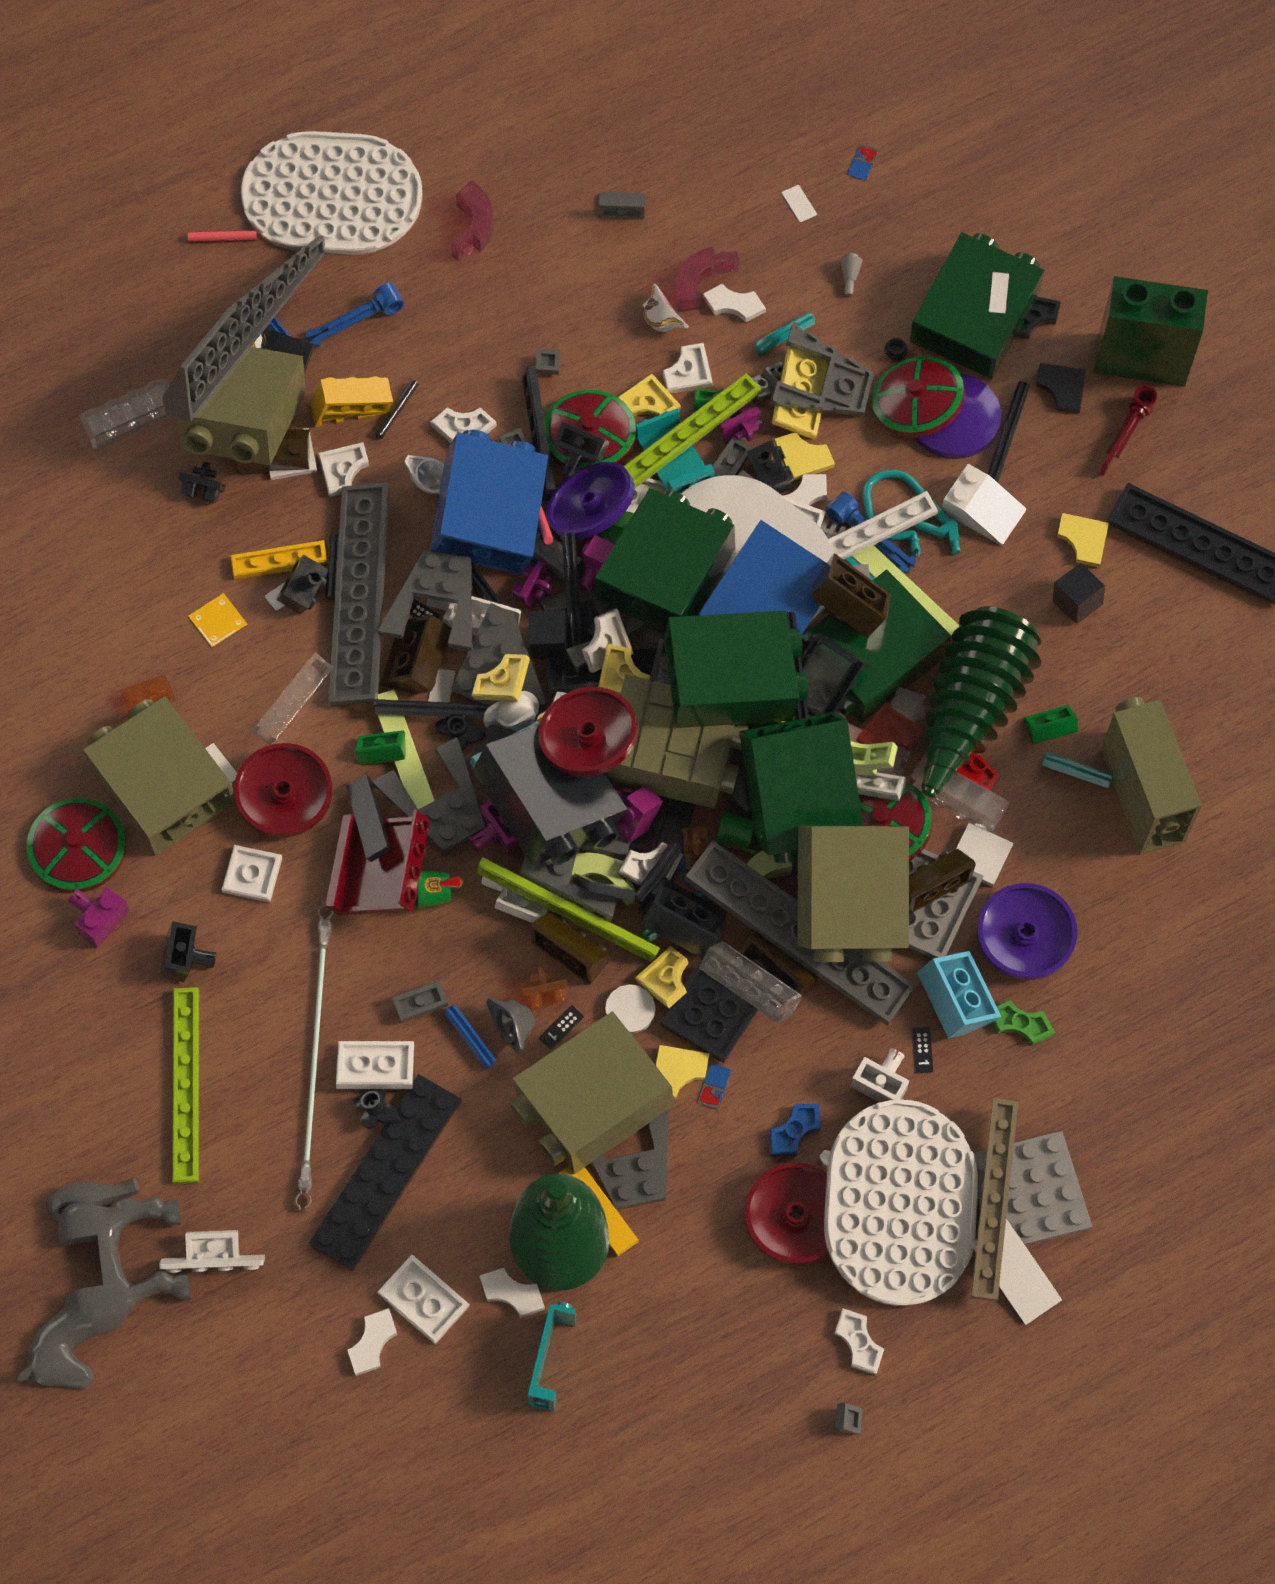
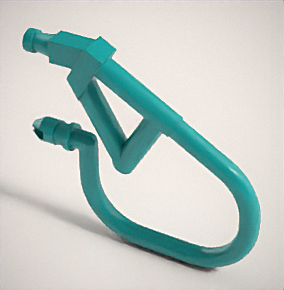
[862,470,961,558]

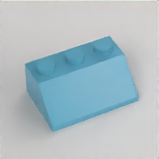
[917,951,1001,1039]

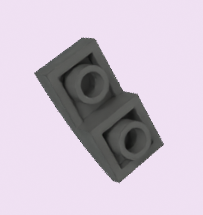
[752,362,784,403]

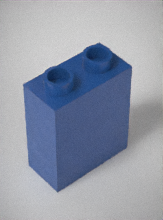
[430,430,548,575]
[697,520,827,635]

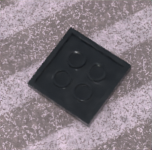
[660,962,764,1064]

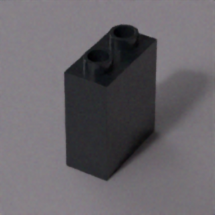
[472,725,627,866]

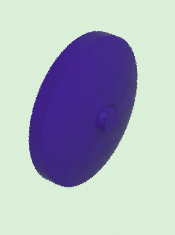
[915,373,1001,459]
[546,462,635,540]
[977,883,1077,980]

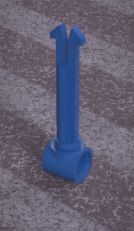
[306,282,405,347]
[825,491,916,573]

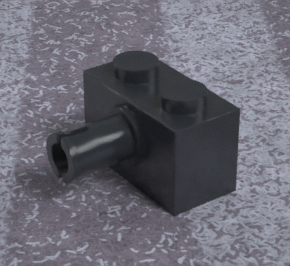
[553,421,610,478]
[747,440,794,494]
[276,555,328,614]
[160,921,216,982]

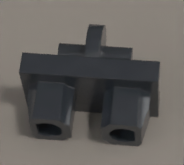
[179,462,226,503]

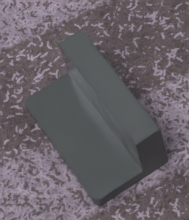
[599,192,645,219]

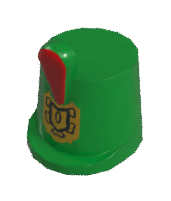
[715,809,759,857]
[416,871,463,909]

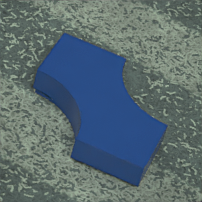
[770,1103,821,1157]

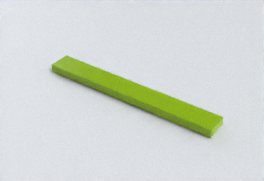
[624,373,761,489]
[477,857,660,963]
[172,987,199,1185]

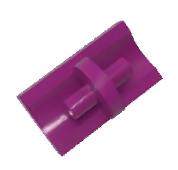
[719,405,763,445]
[512,561,554,610]

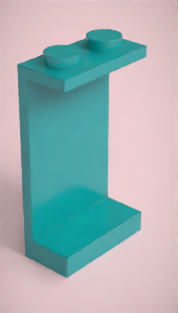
[636,408,715,493]
[528,1302,576,1412]

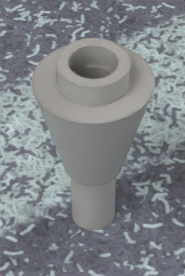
[840,253,863,297]

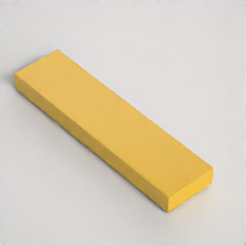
[230,540,328,580]
[558,1166,639,1257]

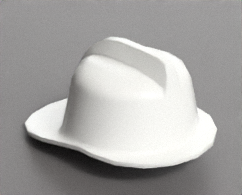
[483,691,539,732]

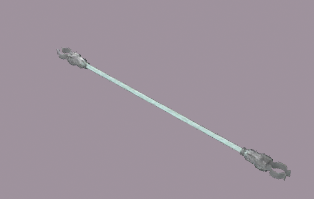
[296,901,334,1212]

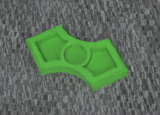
[992,1000,1055,1046]

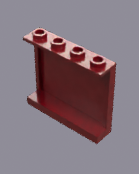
[325,810,430,915]

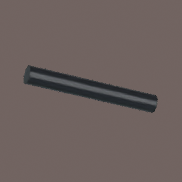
[375,379,419,439]

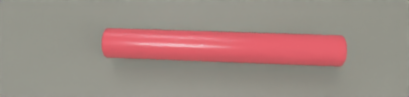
[188,231,257,242]
[538,505,554,545]

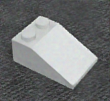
[942,464,1026,546]

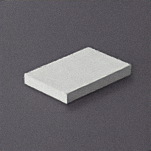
[336,1041,414,1089]
[377,1255,470,1344]

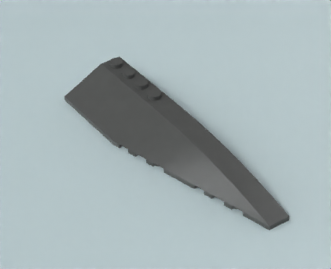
[163,235,325,422]

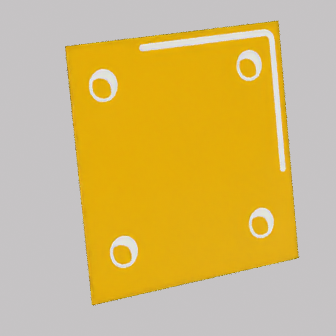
[188,593,247,647]

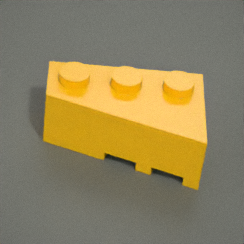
[310,376,393,428]

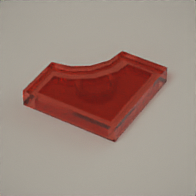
[856,703,925,750]

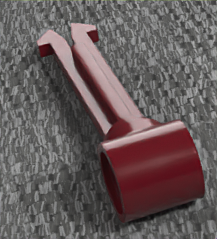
[1100,385,1158,476]

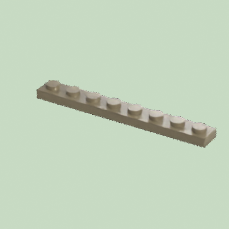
[971,1098,1019,1302]

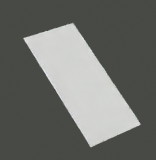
[971,1219,1062,1325]

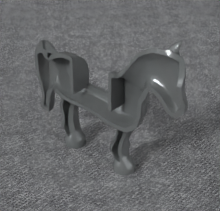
[16,1178,191,1390]

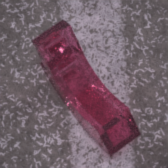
[451,180,493,262]
[675,247,739,313]

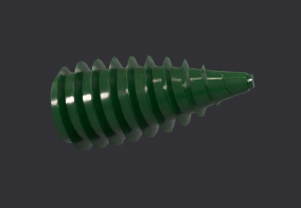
[921,606,1041,798]
[509,1174,609,1291]

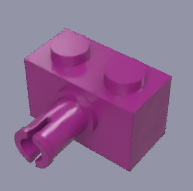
[578,535,615,593]
[613,784,663,844]
[469,800,520,855]
[68,887,130,948]

